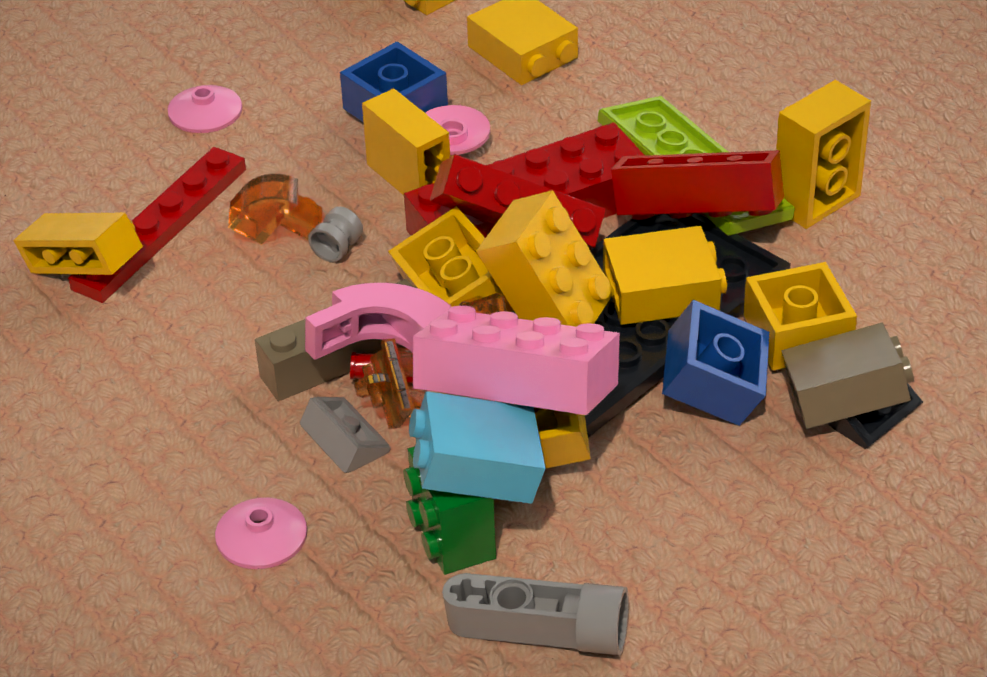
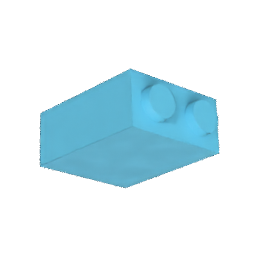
[409,391,546,504]

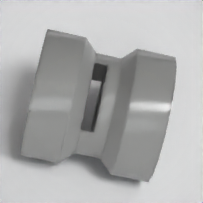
[308,207,363,262]

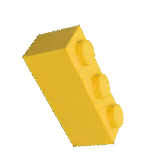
[13,212,143,275]

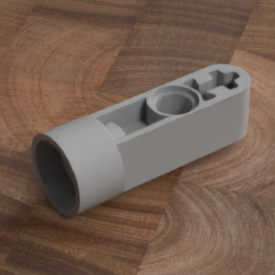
[442,573,629,655]

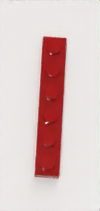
[68,147,246,303]

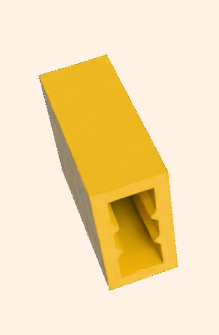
[467,0,578,86]
[362,88,450,195]
[603,226,727,325]

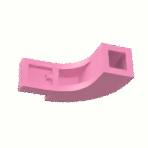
[305,283,452,360]

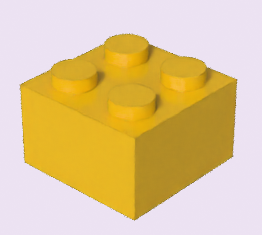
[743,262,857,371]

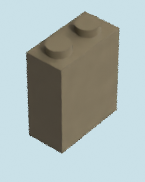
[781,322,914,429]

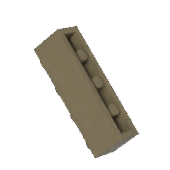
[255,279,413,402]

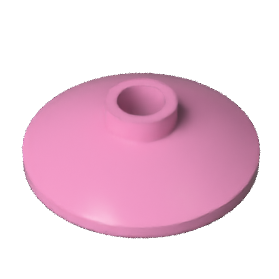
[168,85,242,133]
[425,105,490,155]
[215,498,307,569]

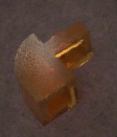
[228,174,322,245]

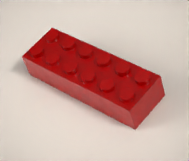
[404,122,645,238]

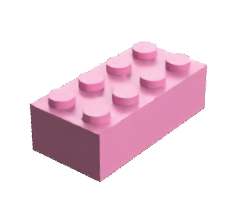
[413,306,620,415]

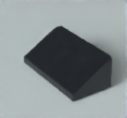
[828,383,923,449]

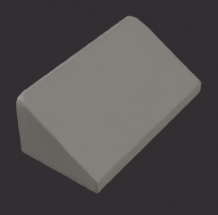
[300,397,391,473]

